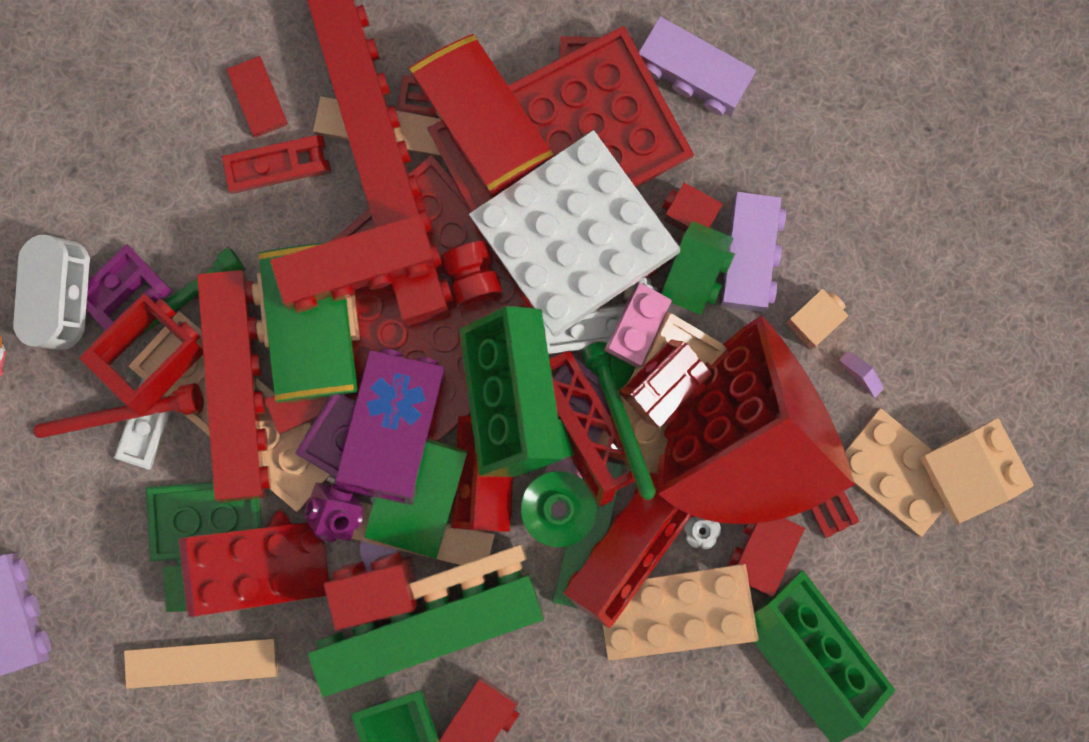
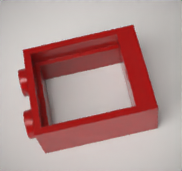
[79,293,203,417]

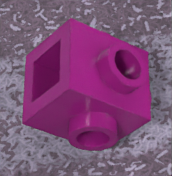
[304,482,363,542]

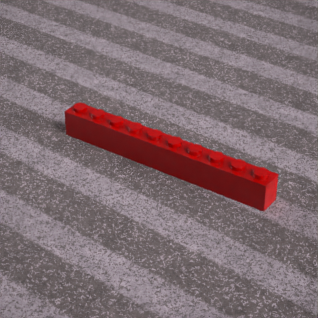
[307,0,454,326]

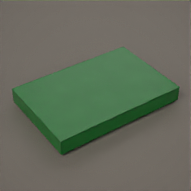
[364,439,468,559]
[145,482,262,562]

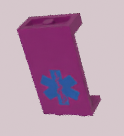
[336,349,445,506]

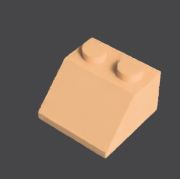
[920,418,1034,525]

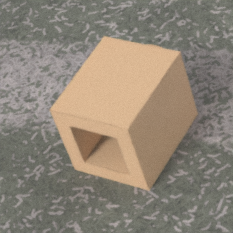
[786,289,849,349]

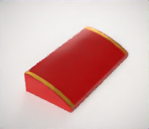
[409,34,555,198]

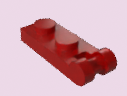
[221,135,331,194]

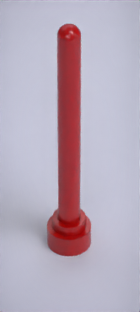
[33,383,204,438]

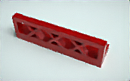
[549,350,635,507]

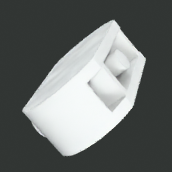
[13,234,90,350]

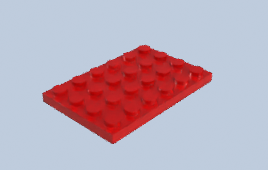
[427,26,694,260]

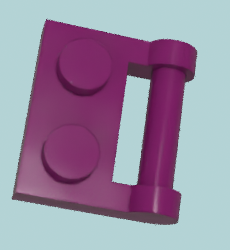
[86,244,172,331]

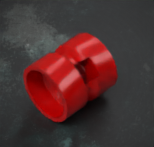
[441,241,503,307]

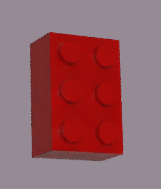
[324,552,421,630]

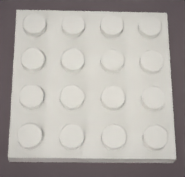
[469,130,680,338]

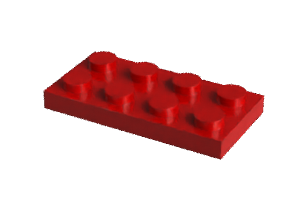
[179,522,329,617]

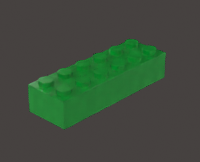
[307,570,544,698]

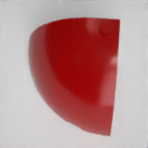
[657,315,855,524]

